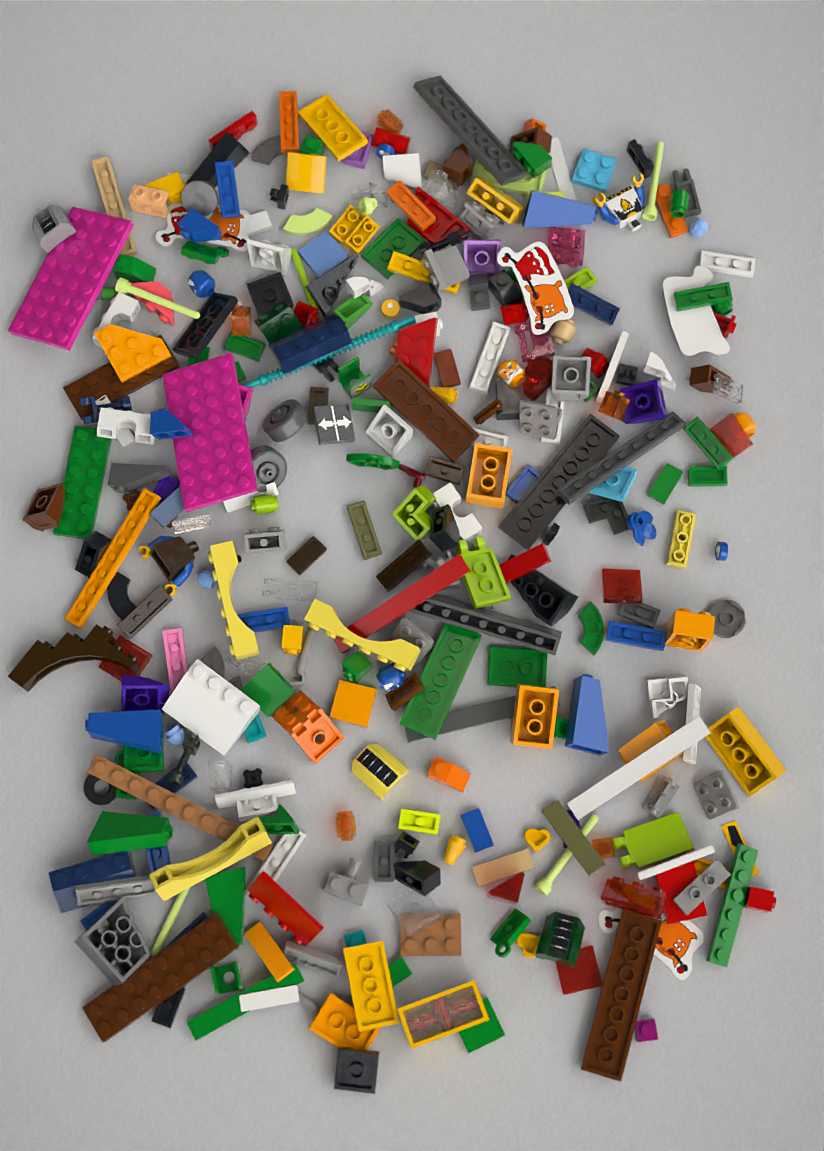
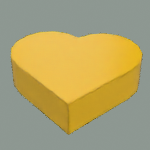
[524,828,550,853]
[516,932,541,958]

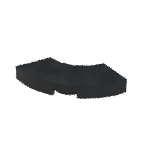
[107,572,136,620]

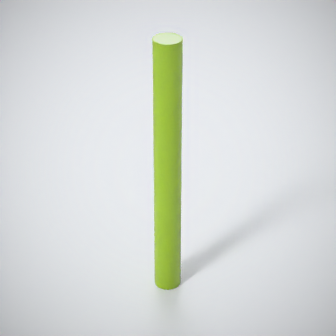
[291,248,320,315]

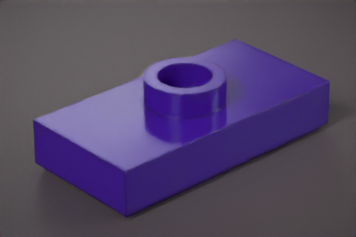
[153,476,180,507]

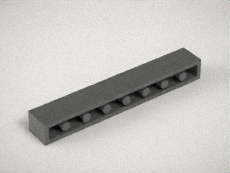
[409,594,562,655]

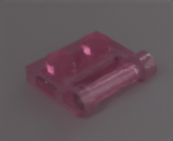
[514,322,555,363]

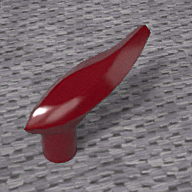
[398,464,426,488]

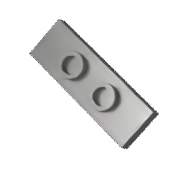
[673,860,731,915]
[283,941,345,978]

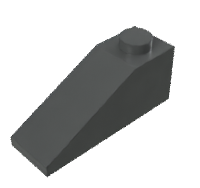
[108,463,171,493]

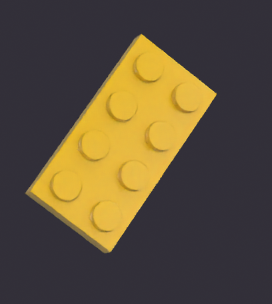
[298,94,368,162]
[343,941,399,1032]

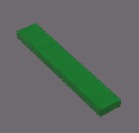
[186,962,305,1041]

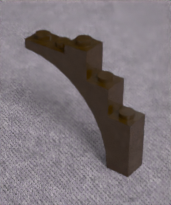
[8,624,141,692]

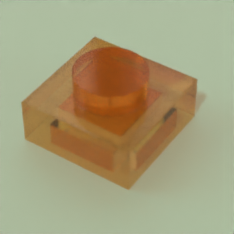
[591,837,615,859]

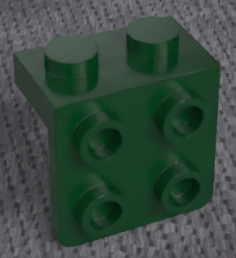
[254,300,303,344]

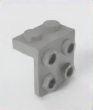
[422,245,470,291]

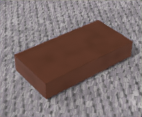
[433,349,461,387]

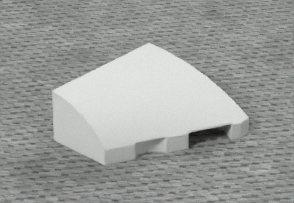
[383,153,422,189]
[346,277,384,299]
[643,352,676,390]
[646,675,688,718]

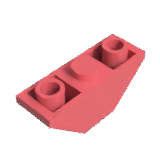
[131,281,175,326]

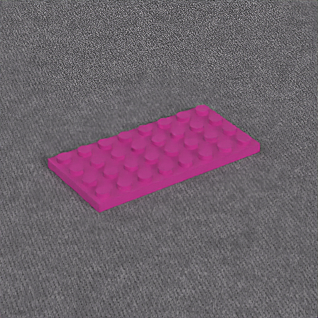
[8,206,134,351]
[162,352,258,512]

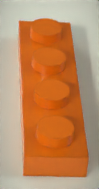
[279,91,299,154]

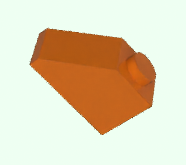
[427,756,471,793]

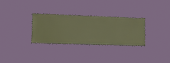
[542,800,605,876]

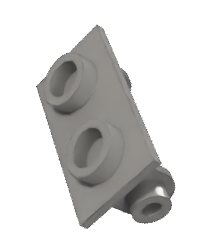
[643,775,680,819]

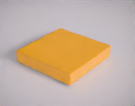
[329,680,377,727]

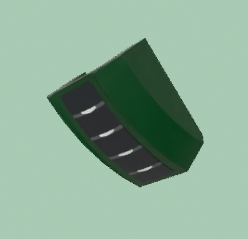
[536,912,585,968]

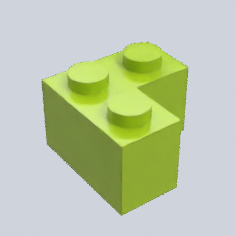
[392,485,437,541]

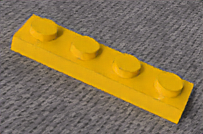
[387,251,461,295]

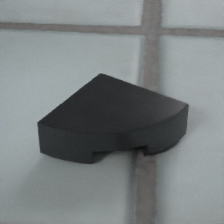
[542,523,560,546]

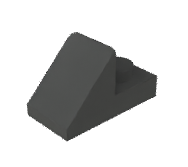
[469,273,491,311]

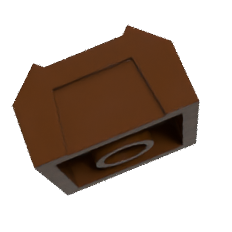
[22,483,65,532]

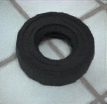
[83,774,117,806]

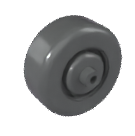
[263,399,307,442]
[251,446,287,492]

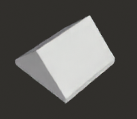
[365,404,413,457]

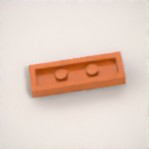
[386,180,436,232]
[655,183,688,238]

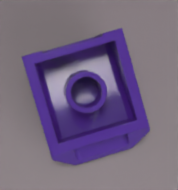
[617,379,667,424]
[121,675,169,713]

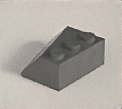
[74,896,151,986]

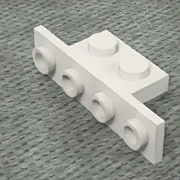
[215,780,296,822]

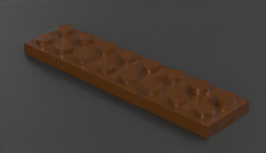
[581,909,662,1082]
[82,913,239,1043]

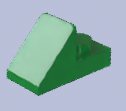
[259,804,300,834]

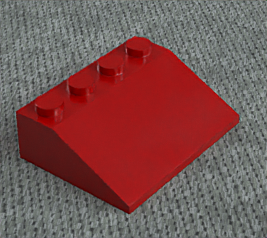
[248,871,324,945]

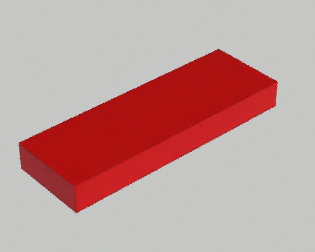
[499,543,551,584]

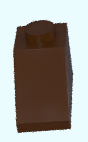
[510,127,552,153]
[689,364,731,395]

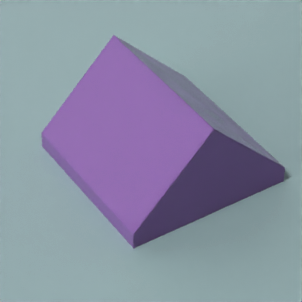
[463,239,501,276]

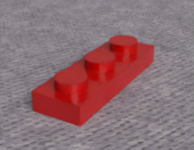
[208,111,258,150]

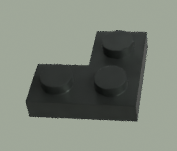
[583,497,630,535]

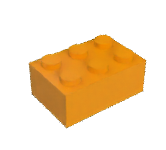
[466,443,512,509]
[665,608,715,652]
[510,684,559,749]

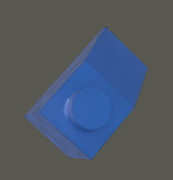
[178,209,222,243]
[150,409,193,440]

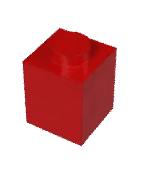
[743,887,776,913]

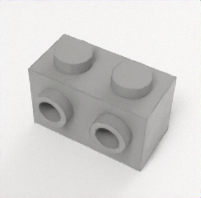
[244,527,286,554]

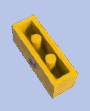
[467,177,525,224]

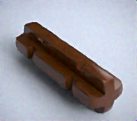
[473,399,503,425]

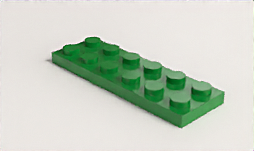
[53,426,112,539]
[400,623,482,740]

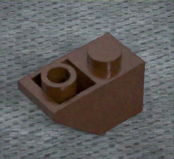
[442,143,472,186]

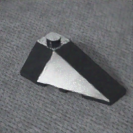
[508,554,579,627]

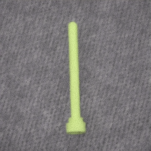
[642,141,664,221]
[115,277,200,319]
[534,814,599,896]
[150,887,190,957]

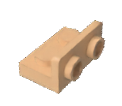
[128,184,169,218]

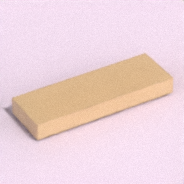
[472,849,535,887]

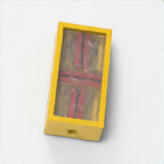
[397,980,489,1049]

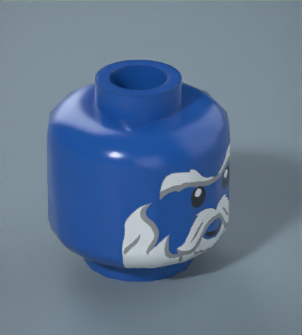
[188,270,215,298]
[376,663,406,691]

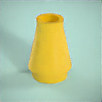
[430,386,458,405]
[443,834,467,865]

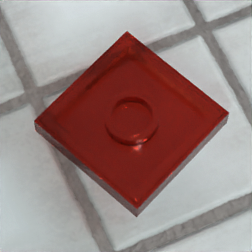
[710,413,753,460]
[601,569,643,604]
[98,635,153,682]
[555,945,603,995]

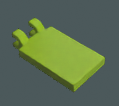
[455,536,511,609]
[612,812,694,870]

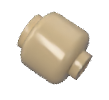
[549,319,576,345]

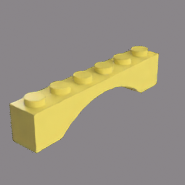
[208,541,260,660]
[304,599,421,672]
[149,816,272,901]

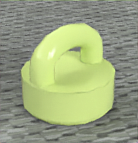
[358,196,377,216]

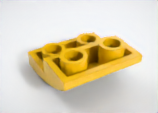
[286,152,327,193]
[328,204,380,254]

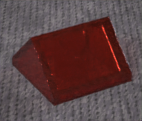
[486,871,525,905]

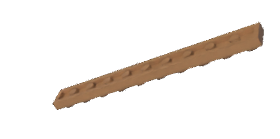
[87,754,274,862]

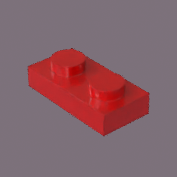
[371,127,411,155]

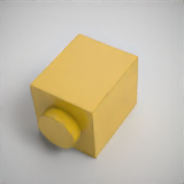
[281,625,304,655]

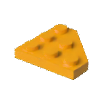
[94,324,171,383]

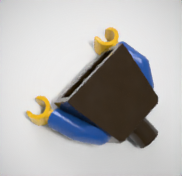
[138,536,199,596]

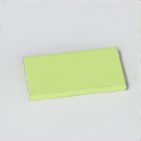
[470,158,546,195]

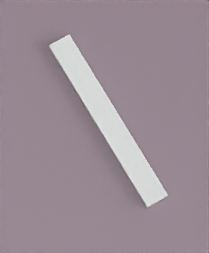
[567,716,711,820]

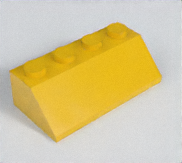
[705,706,787,797]

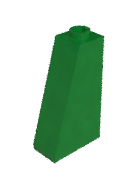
[87,811,173,855]
[205,867,247,950]

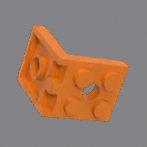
[271,690,344,764]

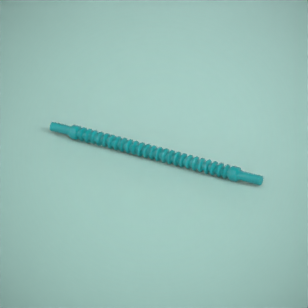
[241,315,416,389]

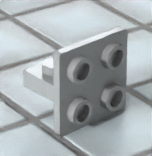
[459,201,504,240]
[519,400,562,440]
[388,617,437,666]
[693,770,740,820]

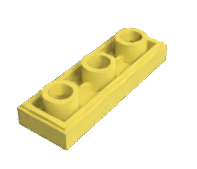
[666,510,696,569]

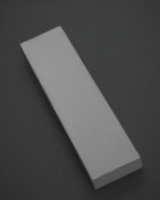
[75,875,158,906]

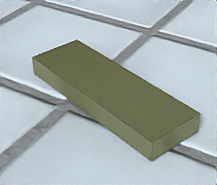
[347,501,382,560]

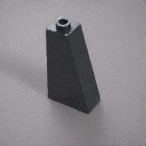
[186,132,250,188]

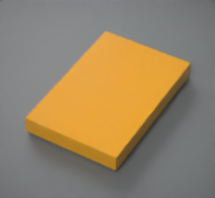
[308,993,381,1050]

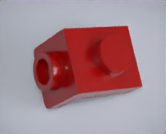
[500,300,530,325]
[294,301,319,327]
[713,312,737,339]
[581,348,609,379]

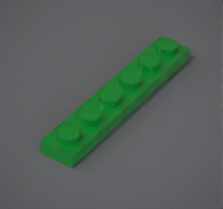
[706,844,758,967]

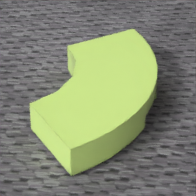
[283,208,333,236]

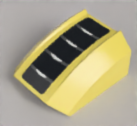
[351,744,408,800]

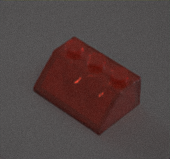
[600,876,668,920]

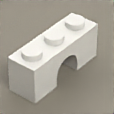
[92,293,141,348]
[97,407,155,445]
[431,482,483,542]

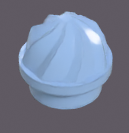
[690,217,708,236]
[198,570,215,589]
[164,724,185,745]

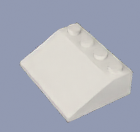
[162,659,260,756]

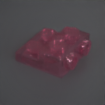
[547,227,585,268]

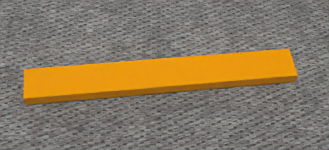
[65,488,161,629]

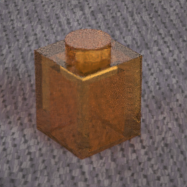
[231,305,252,336]
[598,390,630,421]

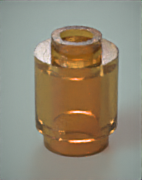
[377,109,404,134]
[335,811,357,841]

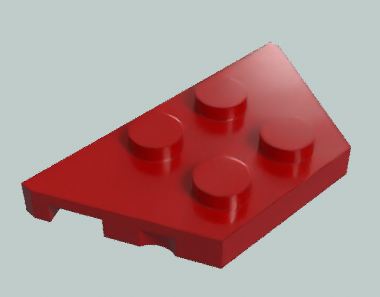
[407,186,471,244]
[394,318,438,387]

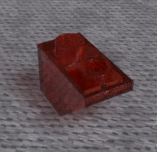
[523,358,552,401]

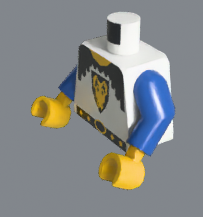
[592,173,645,232]

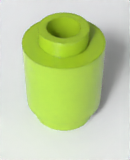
[250,494,279,515]

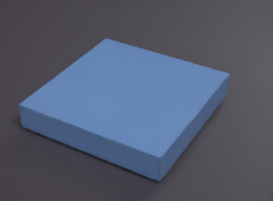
[298,230,349,278]

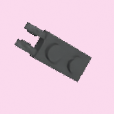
[672,168,701,218]

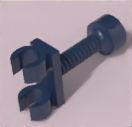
[79,396,132,424]

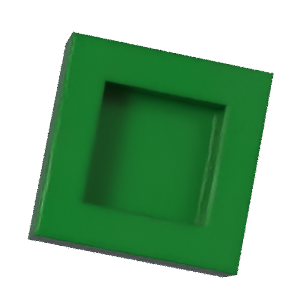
[554,717,568,741]

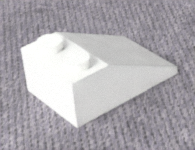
[247,239,292,275]

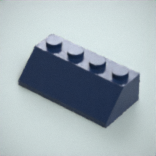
[268,314,351,374]
[48,851,137,913]

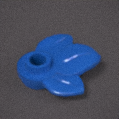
[627,511,656,546]

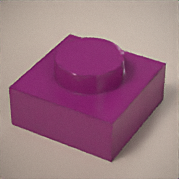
[635,1018,658,1042]

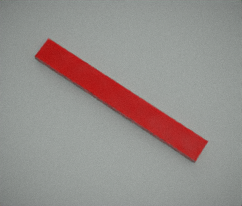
[333,554,471,654]

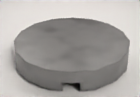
[181,180,218,217]
[708,600,746,638]

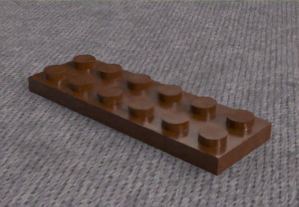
[63,335,180,420]
[373,360,480,463]

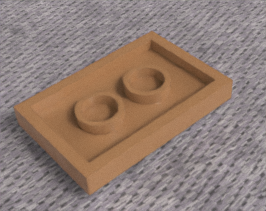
[400,914,461,956]

